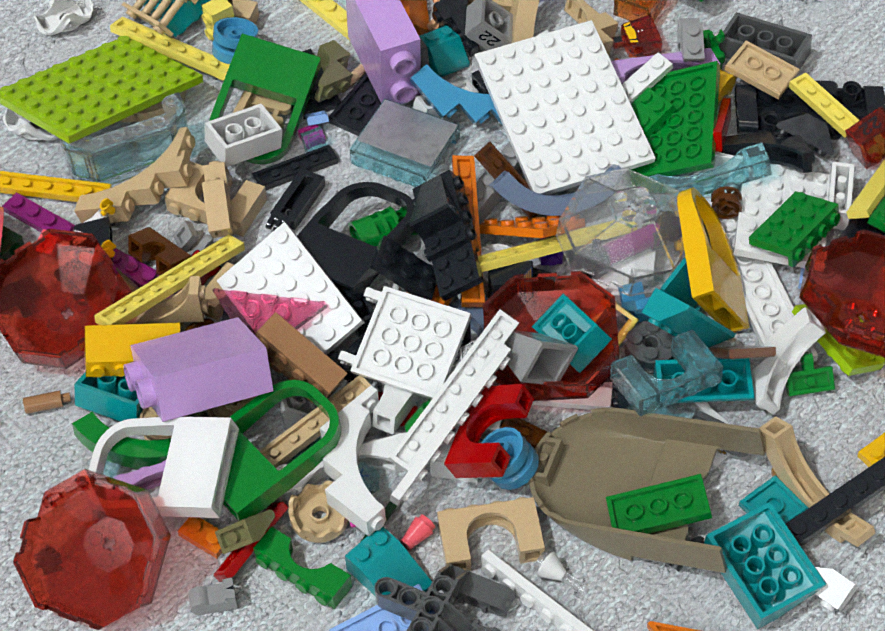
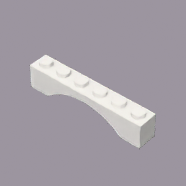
[276,432,407,504]

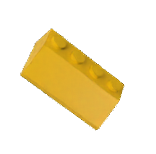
[85,323,180,377]

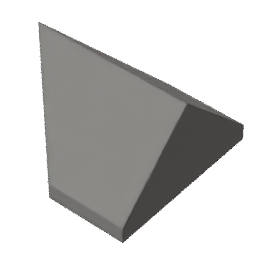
[278,396,317,431]

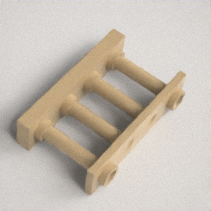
[122,0,198,37]

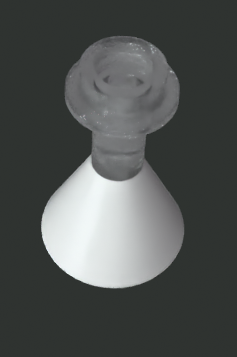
[534,551,589,597]

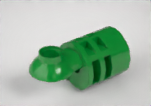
[348,206,417,247]

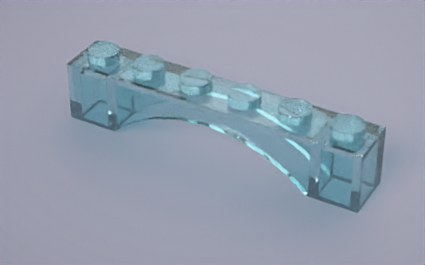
[636,143,772,213]

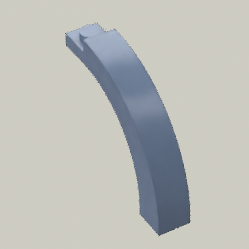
[489,164,624,216]

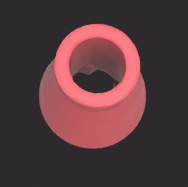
[400,514,436,551]

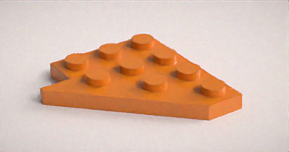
[479,215,586,238]

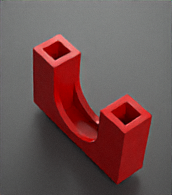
[444,384,534,478]

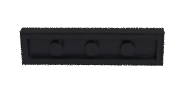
[252,144,338,190]

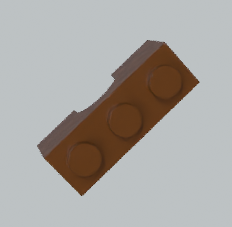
[128,227,191,276]

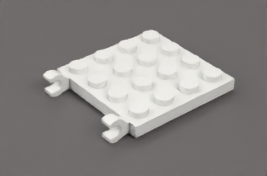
[338,286,472,400]

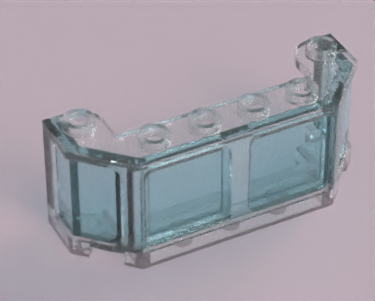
[59,92,188,185]

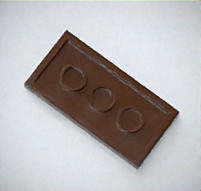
[703,346,776,359]

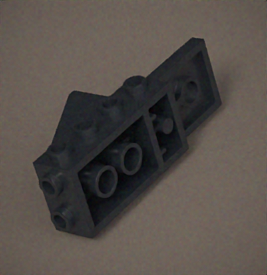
[409,170,484,301]

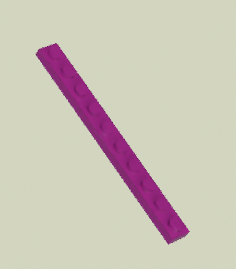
[2,192,183,300]

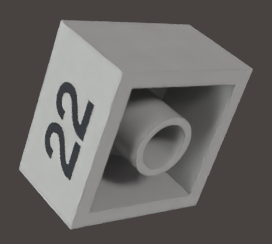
[465,0,513,50]

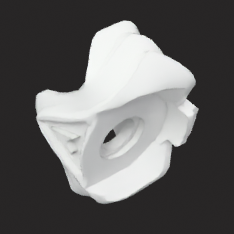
[34,0,93,35]
[3,108,58,141]

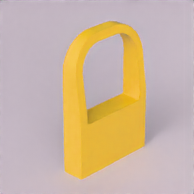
[677,187,750,333]

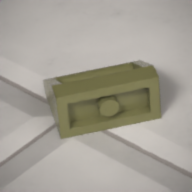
[214,510,275,554]

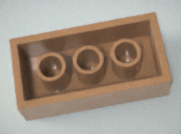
[255,312,347,404]

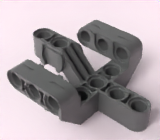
[374,563,516,631]

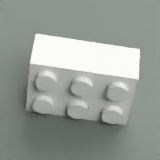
[205,104,282,167]

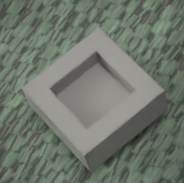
[173,220,199,252]

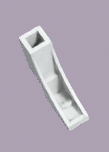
[751,307,826,415]
[372,382,418,435]

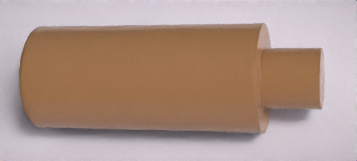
[23,390,71,414]

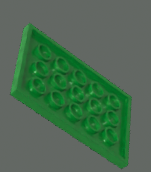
[631,61,720,184]

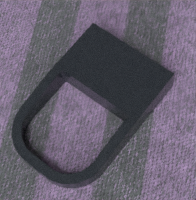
[297,182,414,302]

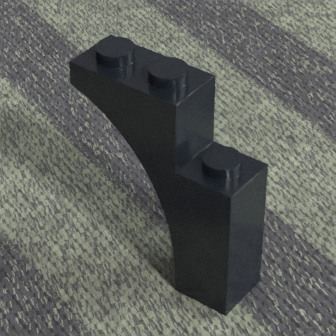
[720,130,815,173]

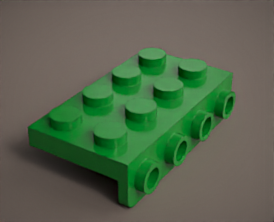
[749,191,840,267]

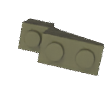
[314,40,353,102]

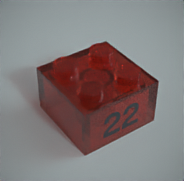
[845,107,885,170]

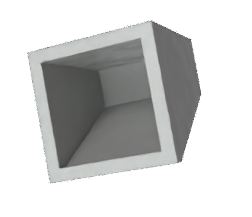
[504,330,578,386]

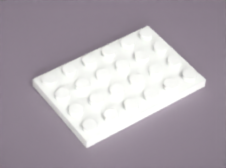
[733,159,830,272]
[217,222,365,355]

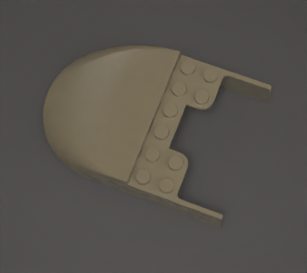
[529,408,765,573]

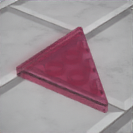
[212,288,329,335]

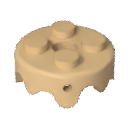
[289,481,349,543]

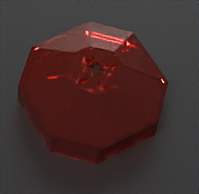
[0,228,132,369]
[799,229,885,358]
[483,271,620,401]
[13,469,171,630]

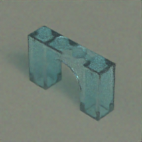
[610,330,723,417]

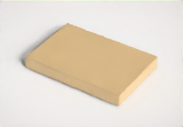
[724,40,800,99]

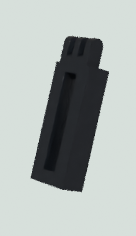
[266,168,326,231]

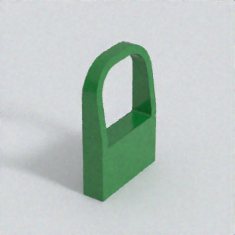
[209,33,321,165]
[223,380,341,521]

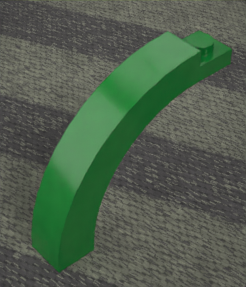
[72,411,171,469]

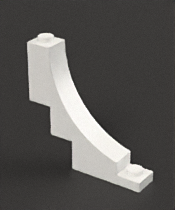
[320,386,386,536]

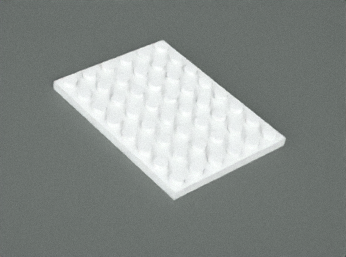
[474,20,656,195]

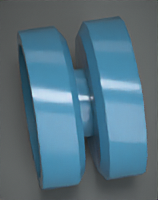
[212,17,258,64]
[481,427,539,490]

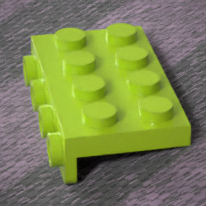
[791,292,885,376]

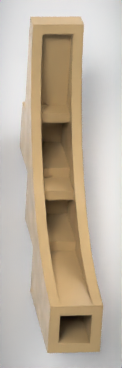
[74,127,195,223]

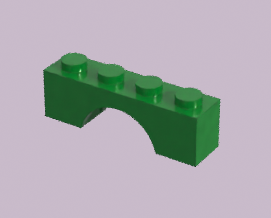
[253,527,352,609]

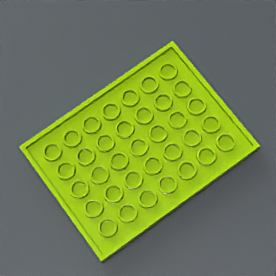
[0,36,203,144]

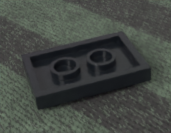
[370,235,437,300]

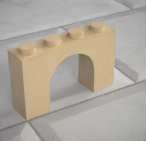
[165,161,267,237]
[437,497,545,571]

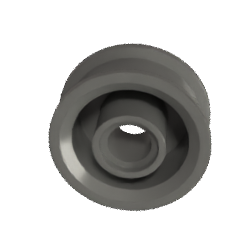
[624,321,677,374]

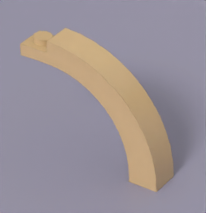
[759,416,875,547]

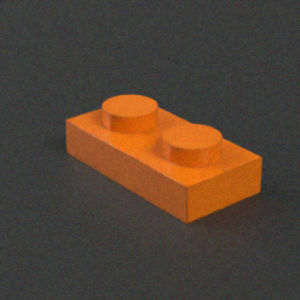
[178,517,222,559]

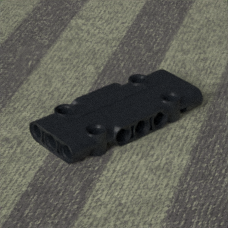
[734,81,885,140]

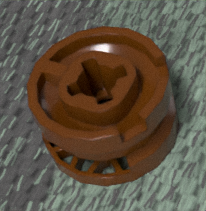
[711,186,742,219]

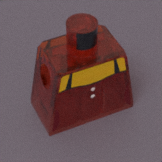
[612,14,662,58]

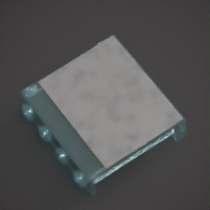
[350,99,460,187]

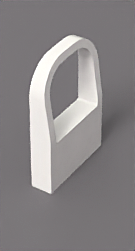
[86,417,239,518]

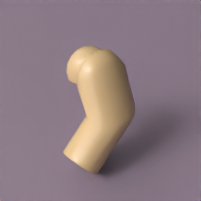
[350,64,366,87]

